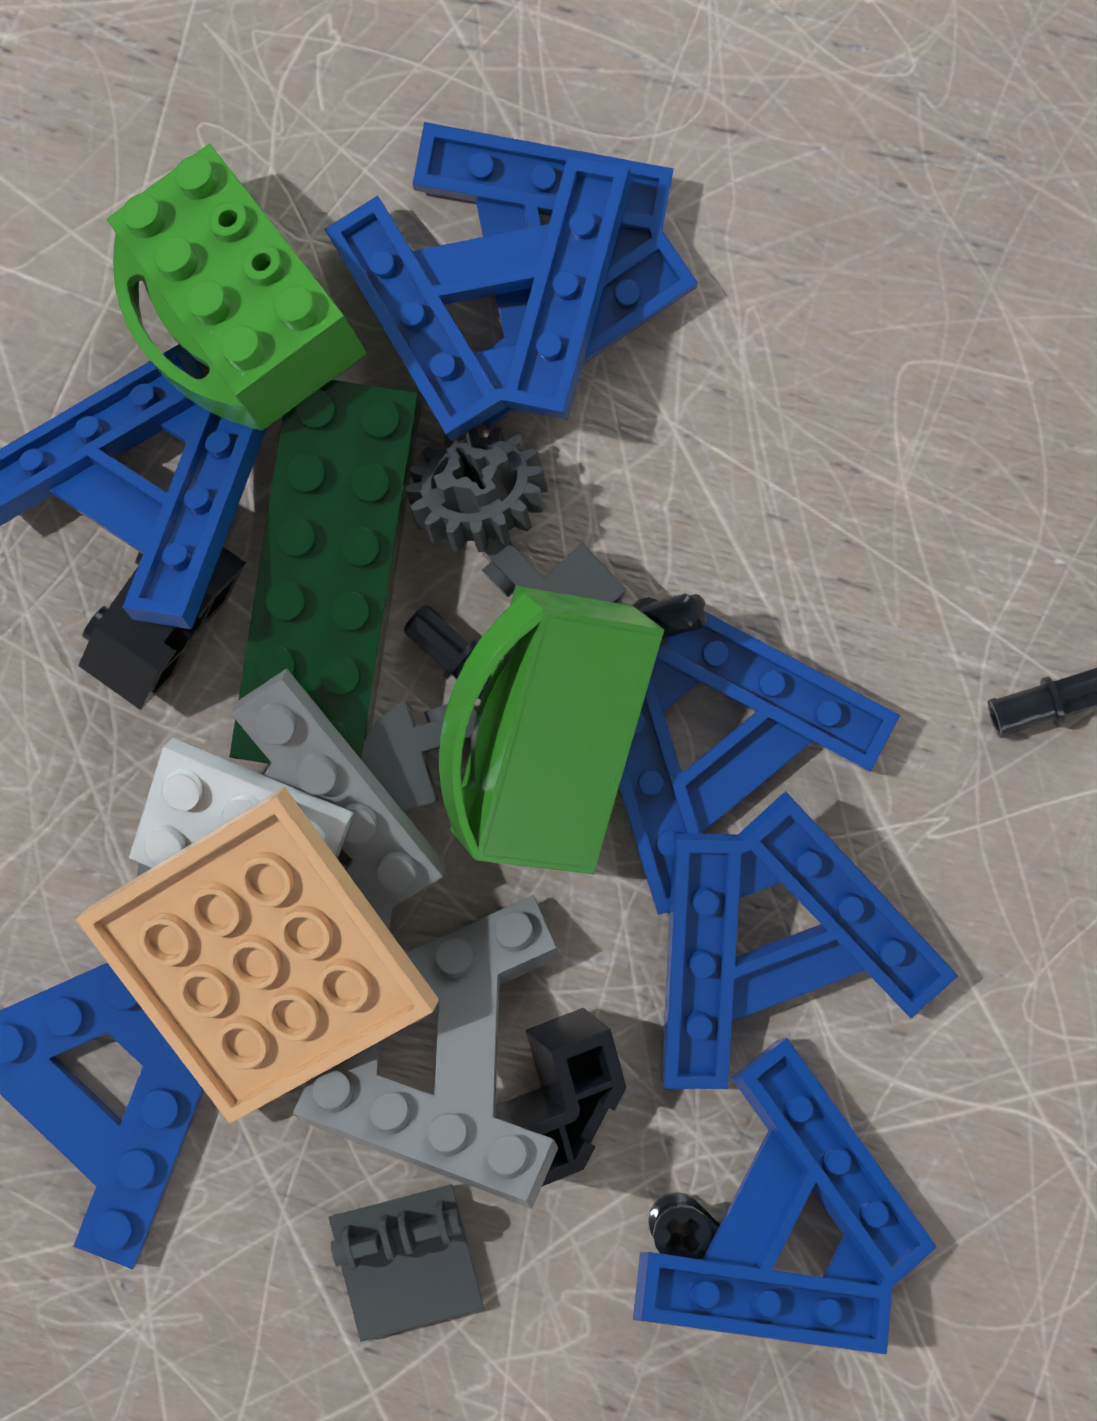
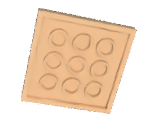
[75,787,439,1124]

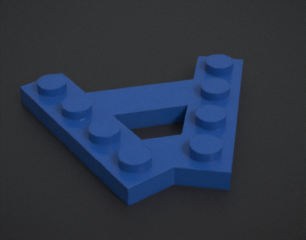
[412,122,698,429]
[325,157,633,441]
[0,344,267,629]
[619,595,900,915]
[661,791,958,1089]
[0,963,204,1269]
[633,1038,937,1354]

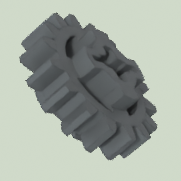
[406,427,548,552]

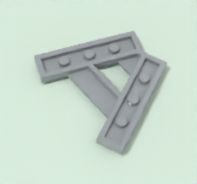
[137,669,446,931]
[293,895,562,1209]

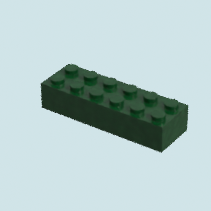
[229,380,422,764]

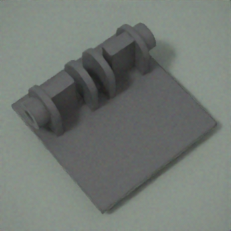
[328,1184,484,1342]

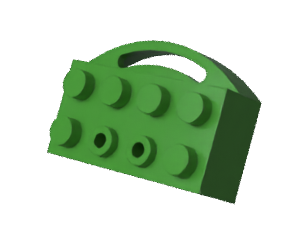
[106,143,367,431]
[439,585,664,874]

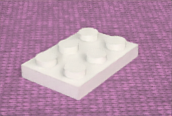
[129,738,354,868]

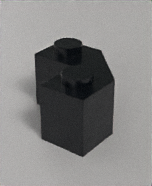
[78,547,246,710]
[495,1008,627,1187]

